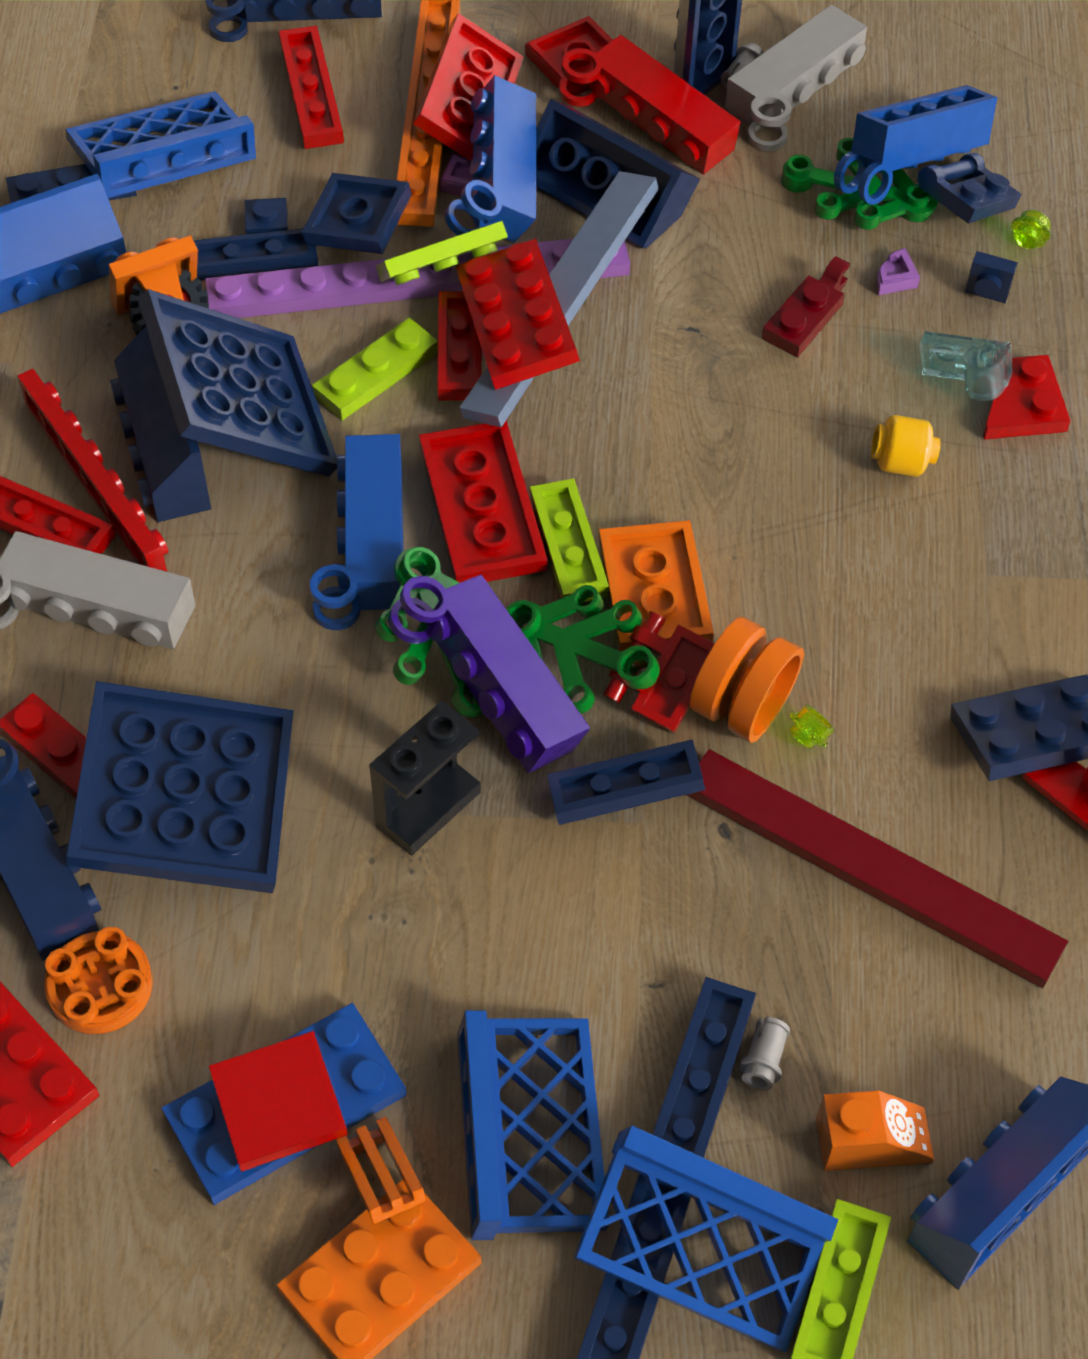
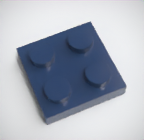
[302,173,412,254]

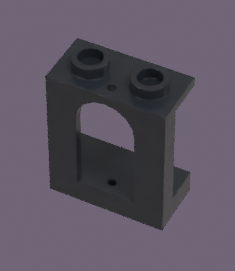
[369,700,481,856]

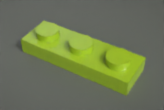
[375,221,508,286]
[312,317,438,421]
[530,478,609,602]
[791,1198,891,1359]

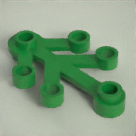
[781,138,938,230]
[375,547,483,718]
[506,585,660,714]

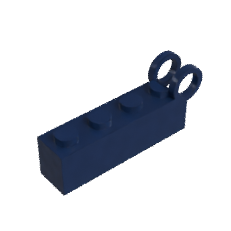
[205,0,382,42]

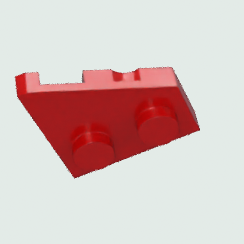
[983,355,1071,440]

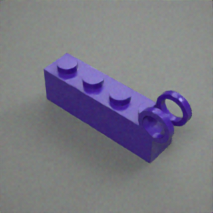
[388,575,590,773]

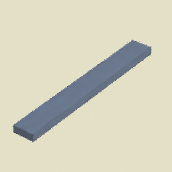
[460,171,659,427]

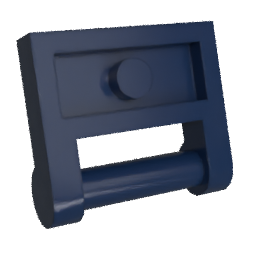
[917,153,1022,224]

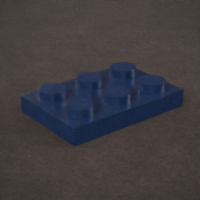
[950,674,1088,781]

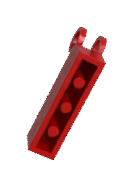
[559,35,741,175]

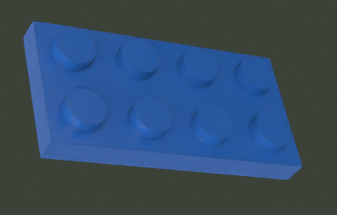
[161,1002,407,1205]

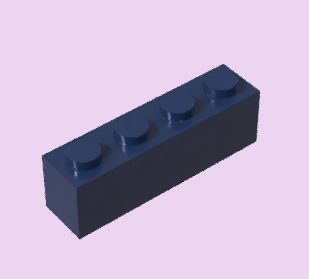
[0,755,102,961]

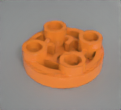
[44,927,153,1034]

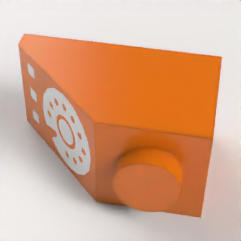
[816,1090,934,1171]

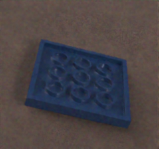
[138,289,337,477]
[66,681,294,893]

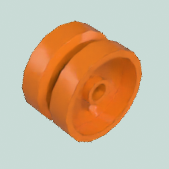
[690,616,804,743]

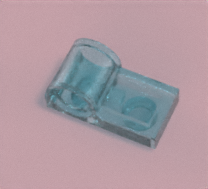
[920,331,1013,401]

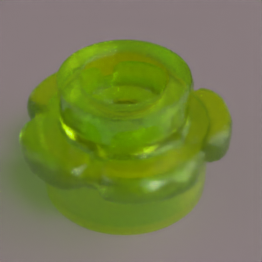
[1011,210,1051,249]
[789,704,835,749]

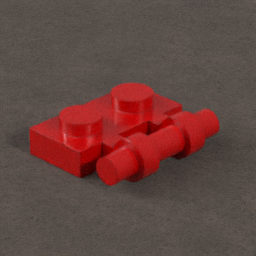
[603,611,715,734]

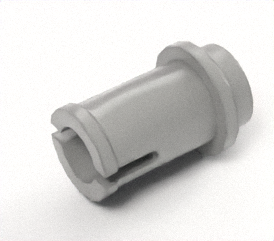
[721,43,764,89]
[739,1017,790,1090]

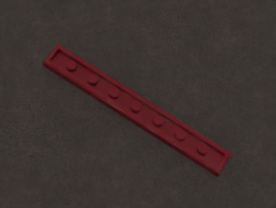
[687,749,1069,989]

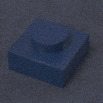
[245,198,288,235]
[965,251,1018,304]

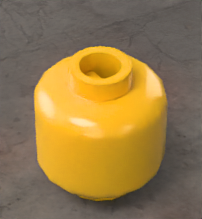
[871,415,940,477]

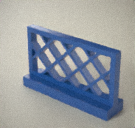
[65,91,256,198]
[457,1011,609,1240]
[573,1125,838,1352]

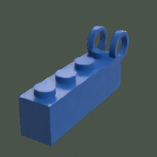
[444,75,536,242]
[834,85,998,205]
[310,434,404,630]

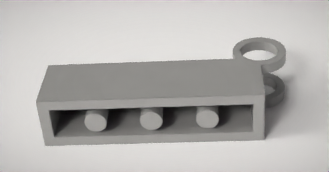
[725,4,867,152]
[0,531,196,650]

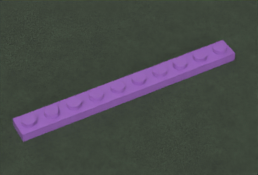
[206,238,630,318]

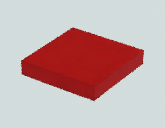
[525,16,613,96]
[209,1031,348,1172]

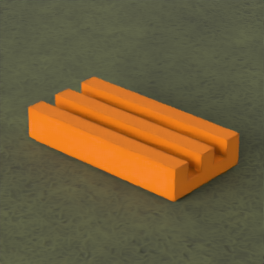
[335,1116,426,1224]

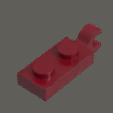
[761,256,850,358]

